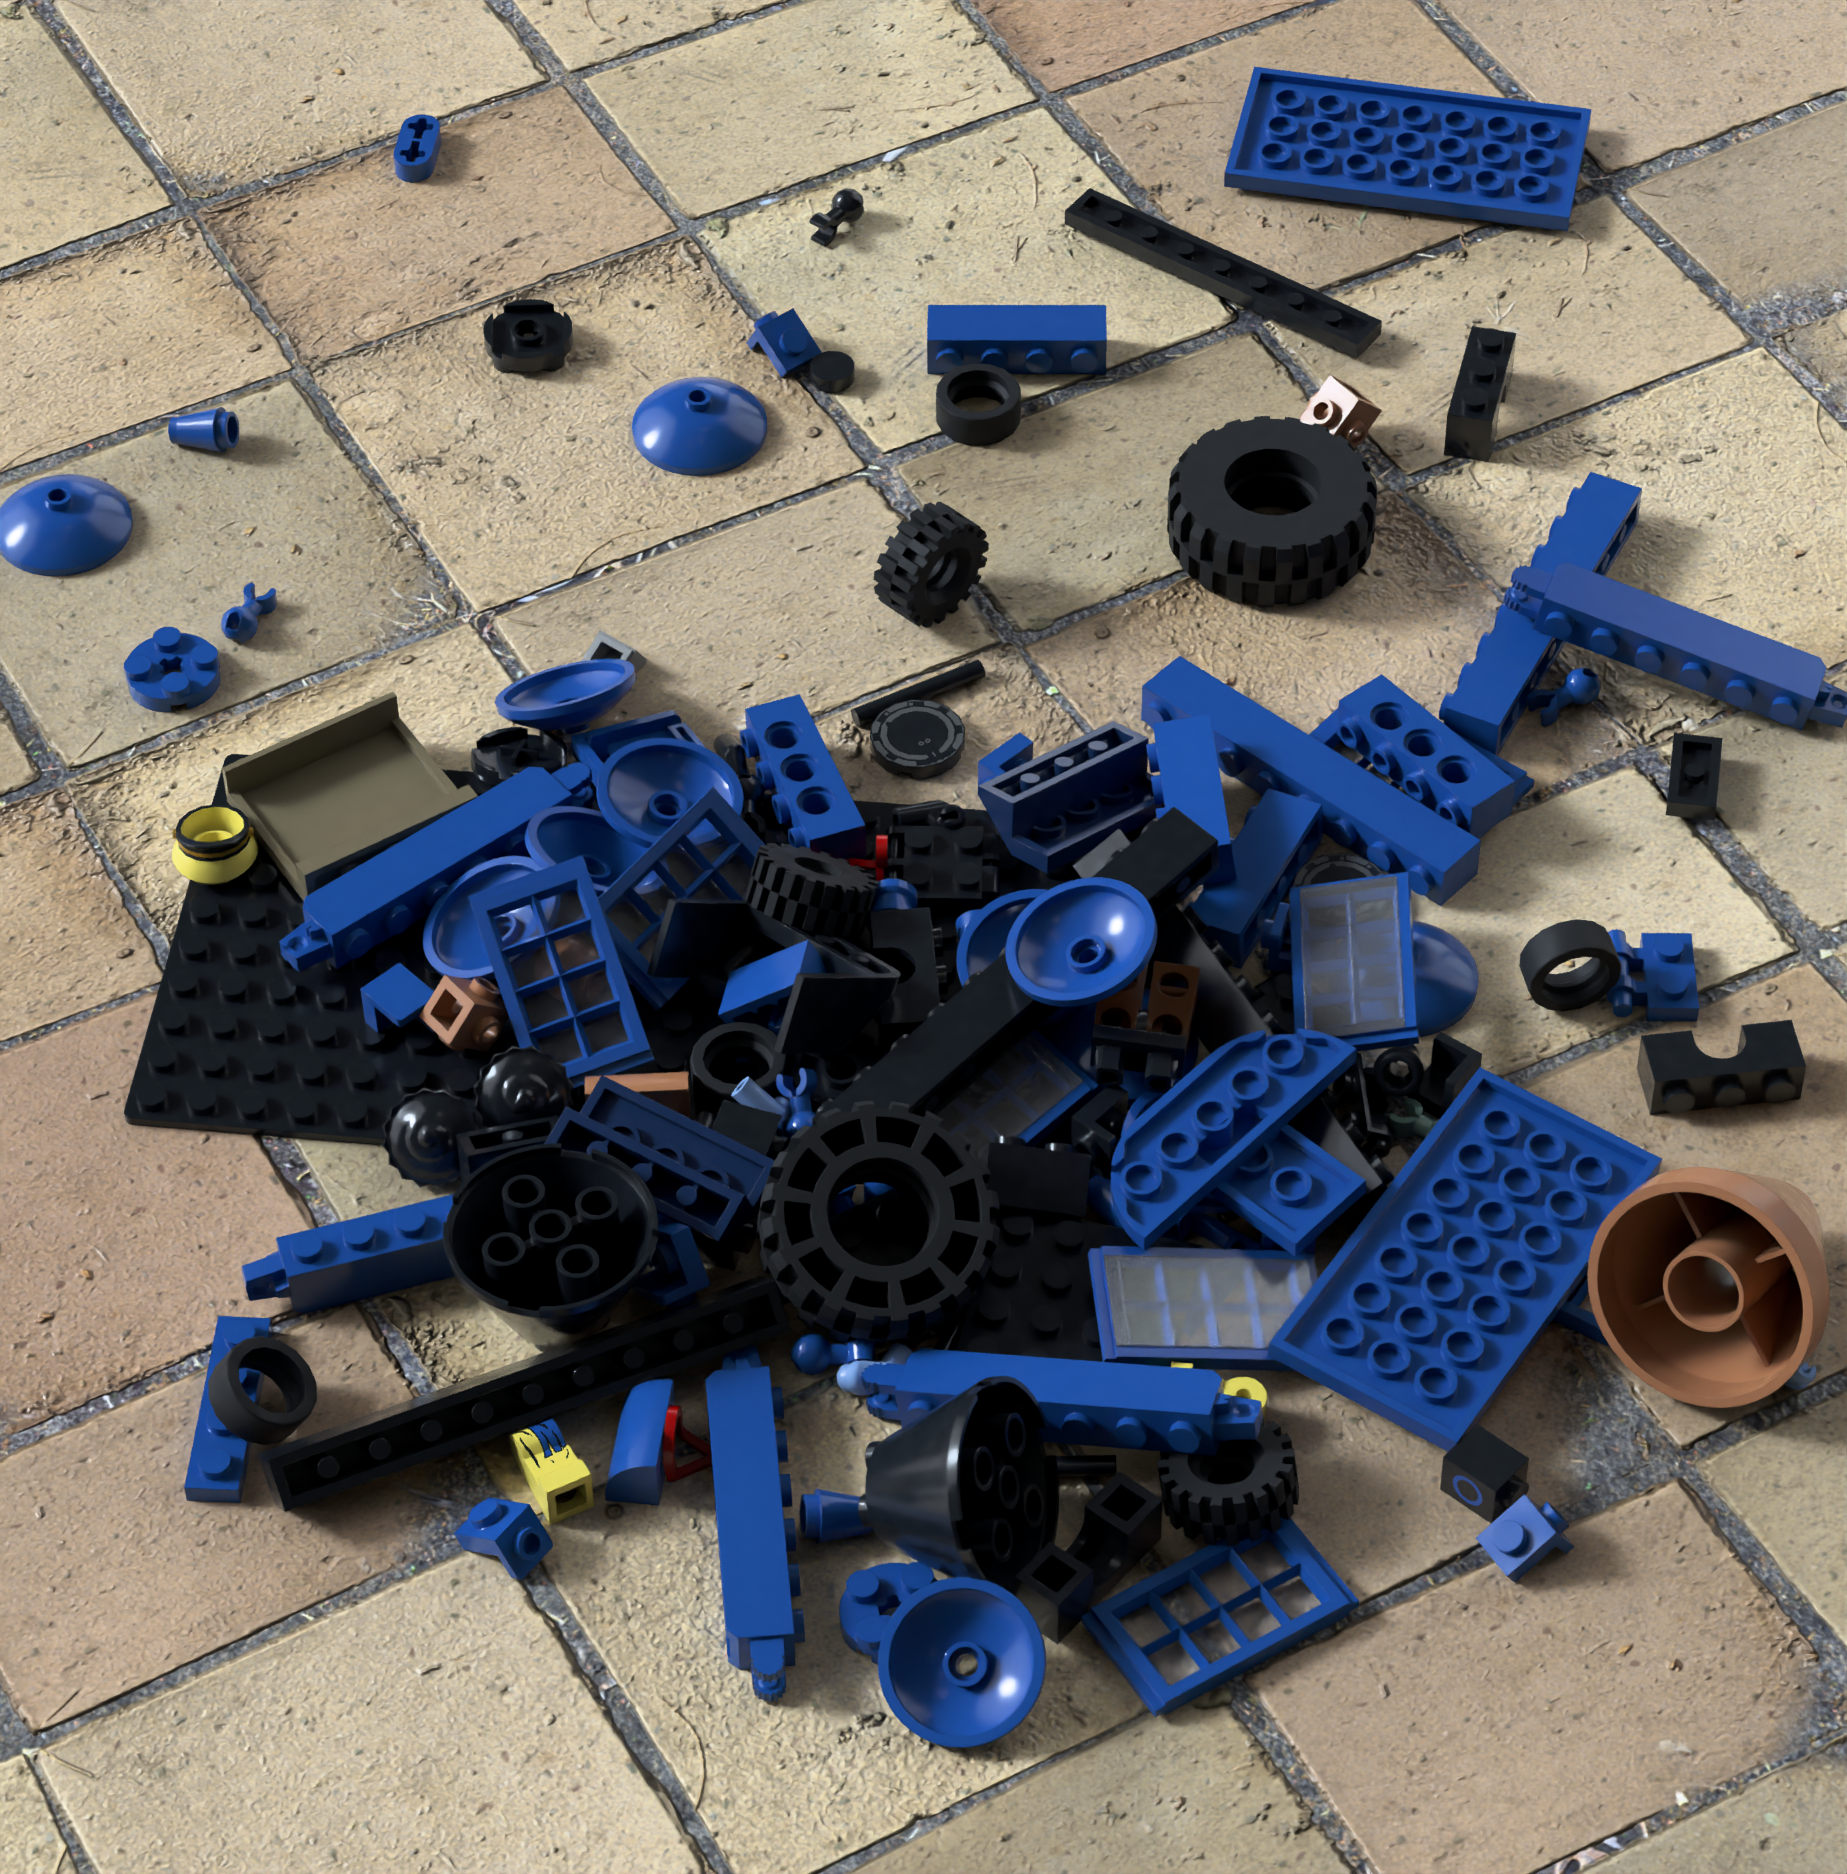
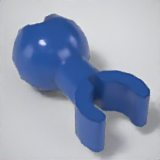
[221,583,277,643]
[1527,668,1601,727]
[776,1068,817,1140]
[790,1333,875,1376]

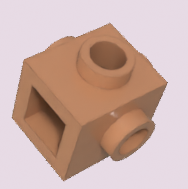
[1299,375,1382,449]
[419,975,509,1052]

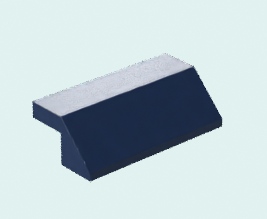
[978,721,1165,873]
[544,1075,775,1244]

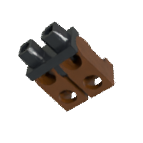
[1090,961,1200,1094]

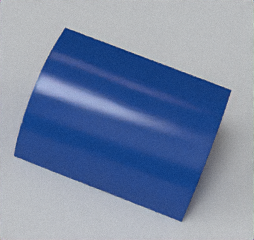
[718,940,827,1036]
[605,1379,675,1506]

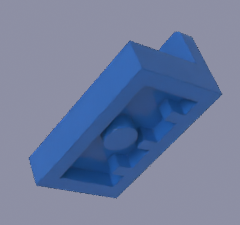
[631,1214,711,1309]

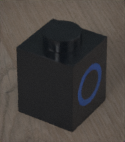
[1440,1424,1529,1523]

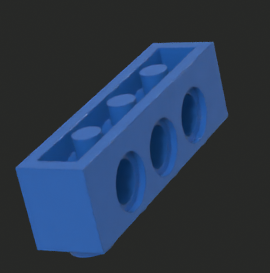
[1337,674,1515,837]
[740,694,866,859]

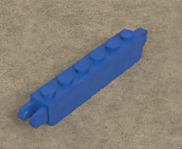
[1503,563,1847,731]
[279,762,594,972]
[242,1194,455,1314]
[706,1345,805,1703]
[861,1348,1263,1456]

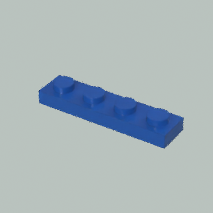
[184,1316,273,1503]

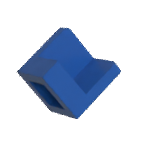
[360,962,435,1033]

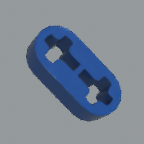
[394,114,441,183]

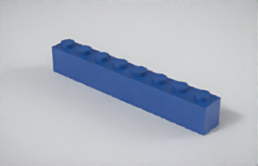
[1439,472,1642,756]
[1141,656,1481,906]

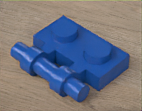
[1606,929,1699,1021]

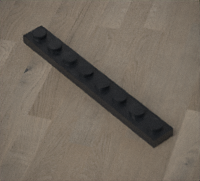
[1065,188,1382,358]

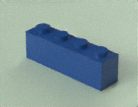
[927,305,1107,374]
[1146,714,1237,886]
[1185,788,1323,969]

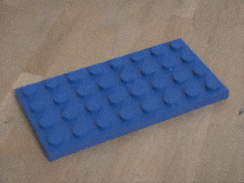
[1224,67,1592,231]
[1267,1067,1662,1452]

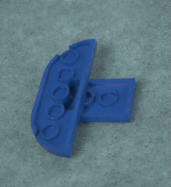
[1111,1028,1366,1257]

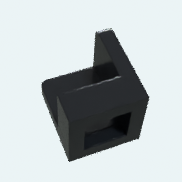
[1408,1032,1482,1119]

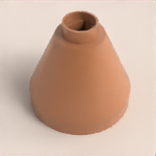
[1587,1167,1830,1408]

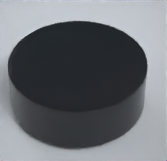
[810,351,855,393]

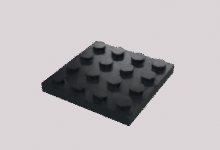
[956,1207,1203,1362]

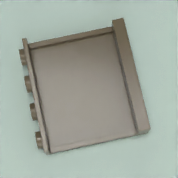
[222,692,478,901]

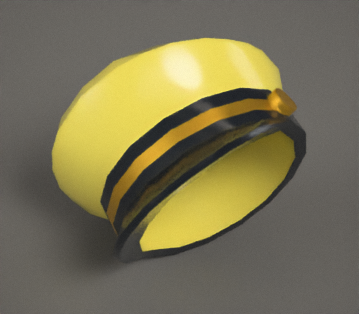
[172,804,258,885]

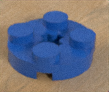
[124,627,220,712]
[839,1562,938,1665]

